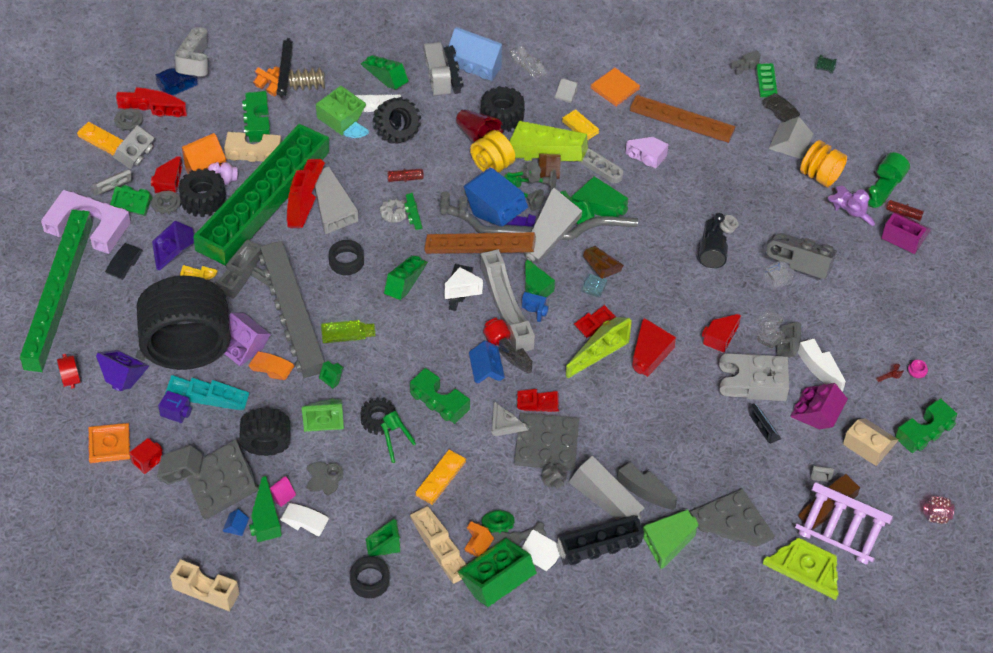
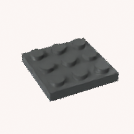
[514,412,579,471]
[187,439,259,520]

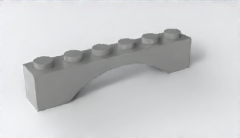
[480,249,535,354]

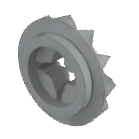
[380,198,409,223]

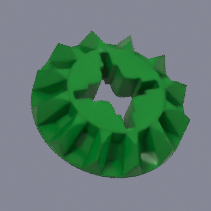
[482,510,515,534]

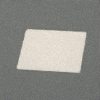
[522,530,560,571]

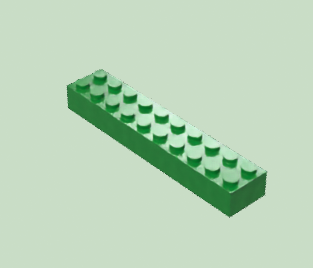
[193,124,329,266]

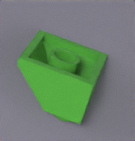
[302,399,344,432]

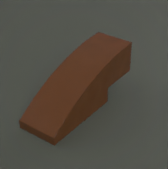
[798,474,860,530]

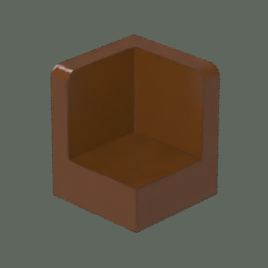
[539,154,561,179]

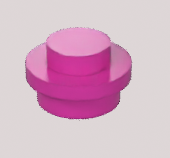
[908,360,928,378]

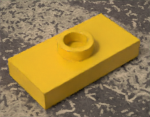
[562,109,599,141]

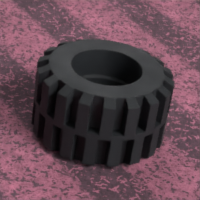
[481,86,525,133]
[373,97,421,144]
[178,168,226,217]
[239,408,291,456]

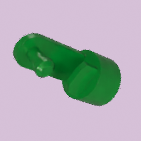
[868,152,910,208]

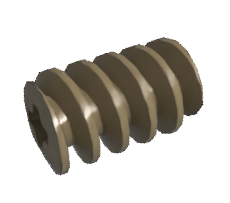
[289,67,325,91]

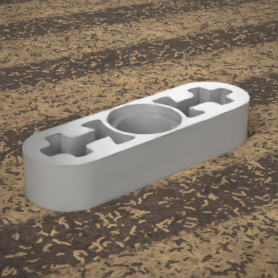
[579,149,623,183]

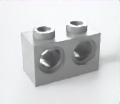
[113,125,154,169]

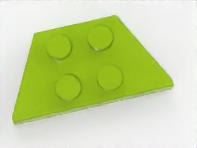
[763,538,839,600]

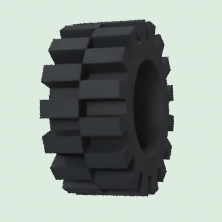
[360,397,396,435]

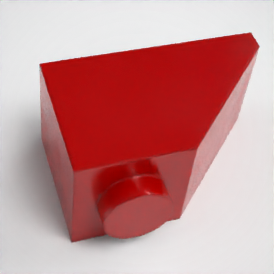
[151,156,183,193]
[702,314,741,353]

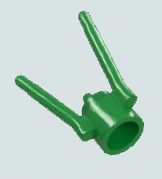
[381,411,416,463]

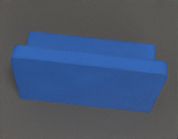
[469,341,505,383]

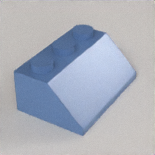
[449,27,502,81]

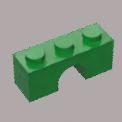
[242,91,270,143]
[410,368,470,424]
[896,398,957,453]

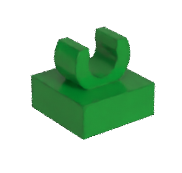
[319,361,344,389]

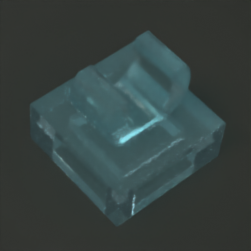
[583,274,607,297]

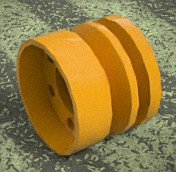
[800,140,847,188]

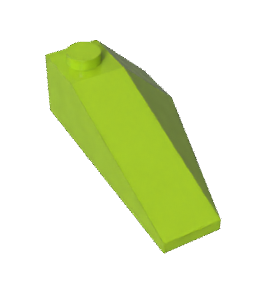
[566,317,632,378]

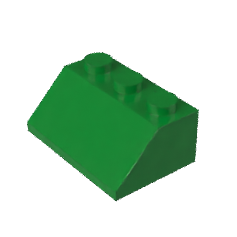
[457,538,537,607]

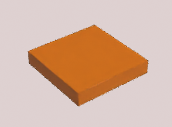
[591,68,640,106]
[88,423,130,463]

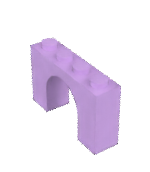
[41,190,131,254]

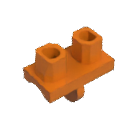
[253,66,279,97]

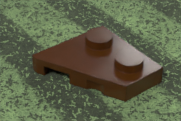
[583,246,624,279]

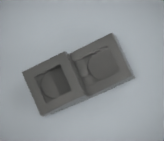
[777,322,801,358]

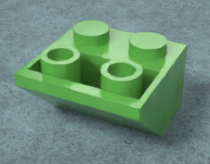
[316,86,366,135]

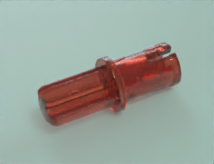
[388,168,424,183]
[886,200,924,222]

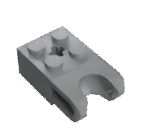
[719,354,789,401]

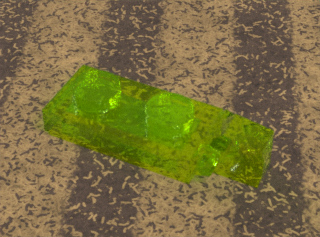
[321,320,375,343]

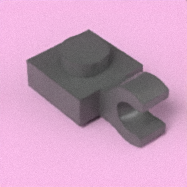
[731,50,761,75]

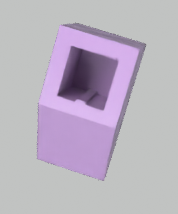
[626,137,668,168]

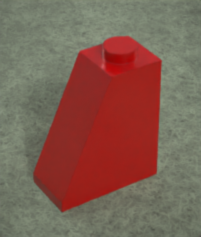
[632,318,676,377]

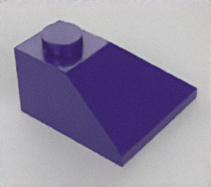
[152,221,194,270]
[96,350,149,391]

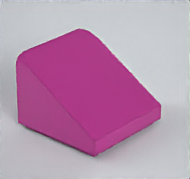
[270,476,296,507]

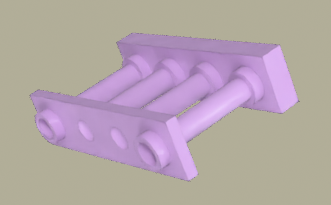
[795,482,893,565]

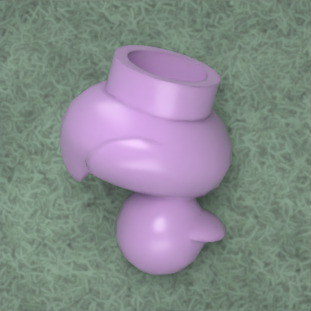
[208,162,238,185]

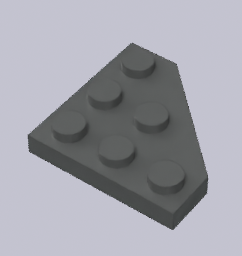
[690,489,775,547]

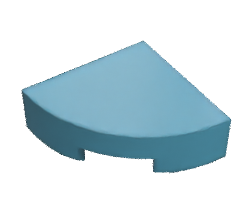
[344,122,369,138]

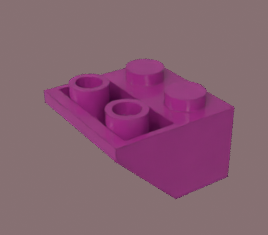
[882,213,931,254]
[790,383,848,430]

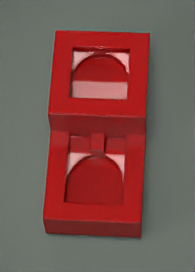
[574,305,616,338]
[517,389,559,412]

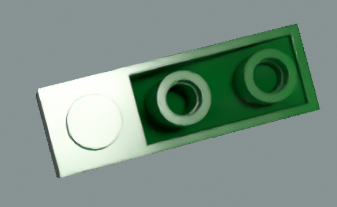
[360,55,409,90]
[384,255,428,300]

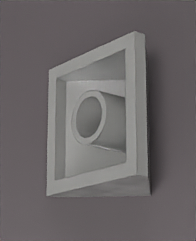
[769,117,813,159]

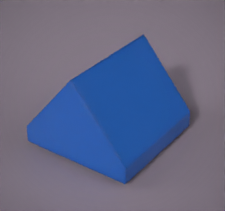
[223,509,249,536]

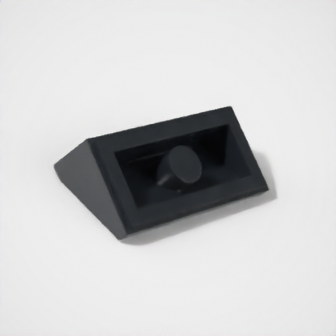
[749,403,782,444]

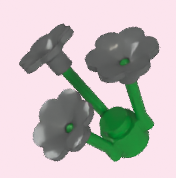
[504,161,557,211]

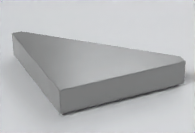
[492,402,528,436]

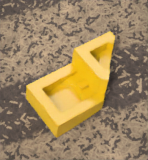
[179,265,218,280]

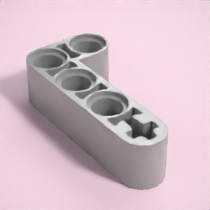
[175,27,208,76]
[423,42,451,96]

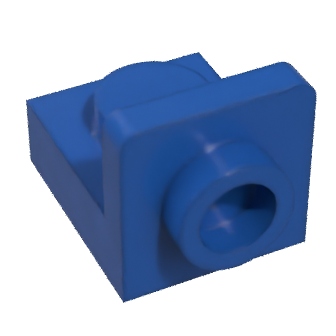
[522,292,549,322]

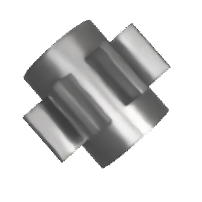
[542,463,567,489]

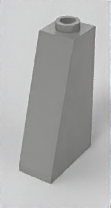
[314,167,358,234]
[524,188,582,264]
[568,456,644,521]

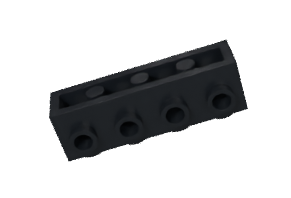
[557,515,644,565]

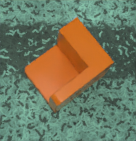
[464,521,494,557]

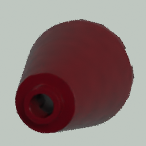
[456,109,503,143]

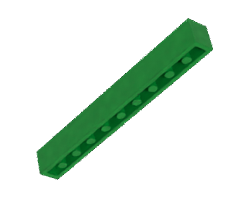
[20,209,93,372]

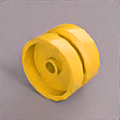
[470,130,515,173]

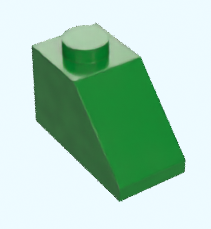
[525,260,555,297]

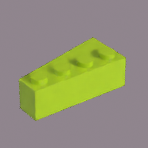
[509,121,588,161]

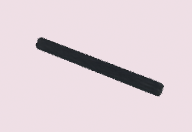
[276,38,293,98]

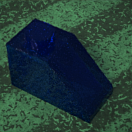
[155,68,198,96]

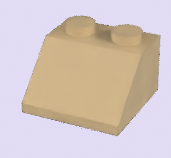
[843,418,899,466]

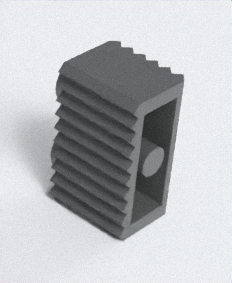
[157,445,203,485]

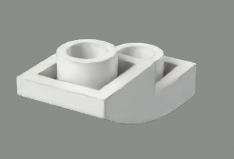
[280,503,329,537]

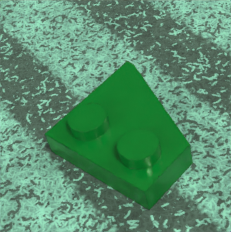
[404,193,423,230]

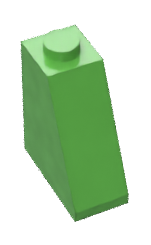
[643,510,698,569]

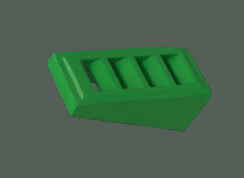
[755,63,778,98]

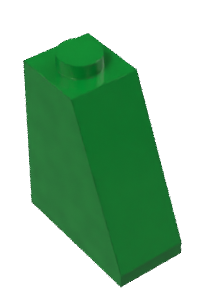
[571,176,628,217]

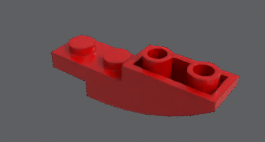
[116,88,187,117]
[287,159,325,228]

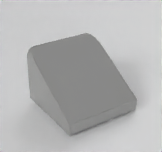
[555,79,578,103]
[811,466,834,482]

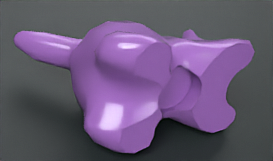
[828,186,875,226]

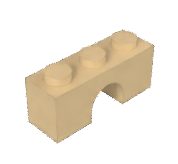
[224,132,282,162]
[170,559,239,611]

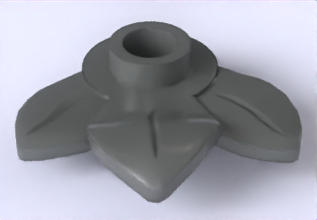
[306,462,344,495]

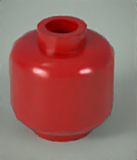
[483,318,510,347]

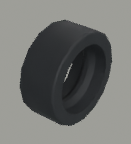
[329,240,364,275]
[350,557,390,599]

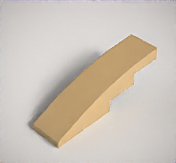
[410,506,467,584]

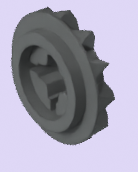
[114,108,143,131]
[151,191,181,215]

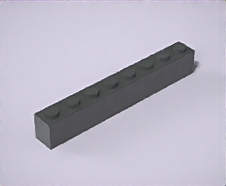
[258,241,325,378]

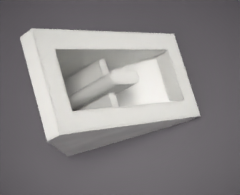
[444,268,483,299]

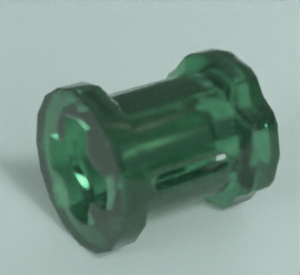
[816,55,837,74]

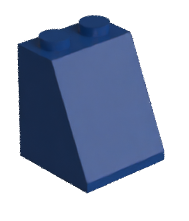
[464,167,528,227]

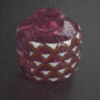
[923,496,954,524]

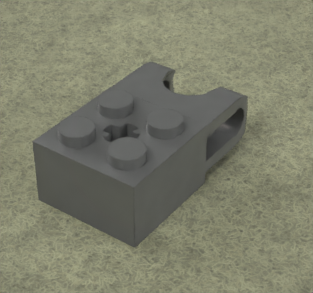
[766,233,837,279]

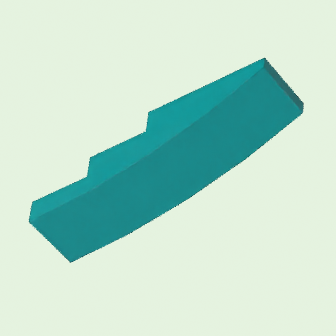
[165,375,249,410]

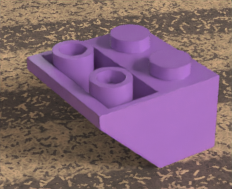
[224,313,271,366]

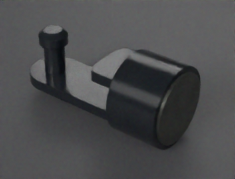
[699,213,728,268]

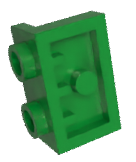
[110,185,153,216]

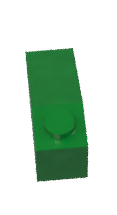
[249,476,282,543]

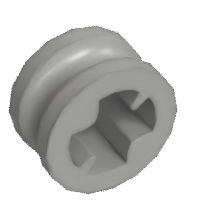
[720,215,738,234]

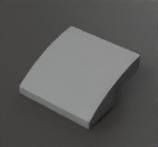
[91,169,131,196]

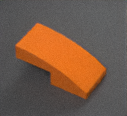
[248,351,294,380]

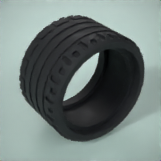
[136,276,231,370]

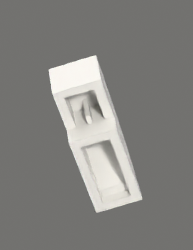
[798,339,846,392]

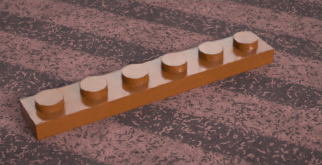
[630,95,736,143]
[424,232,536,254]

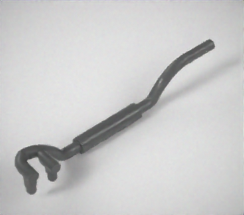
[440,191,638,240]

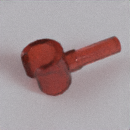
[876,364,904,382]

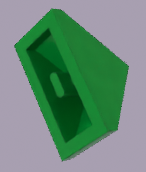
[365,519,400,557]

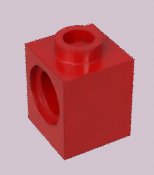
[129,438,163,474]

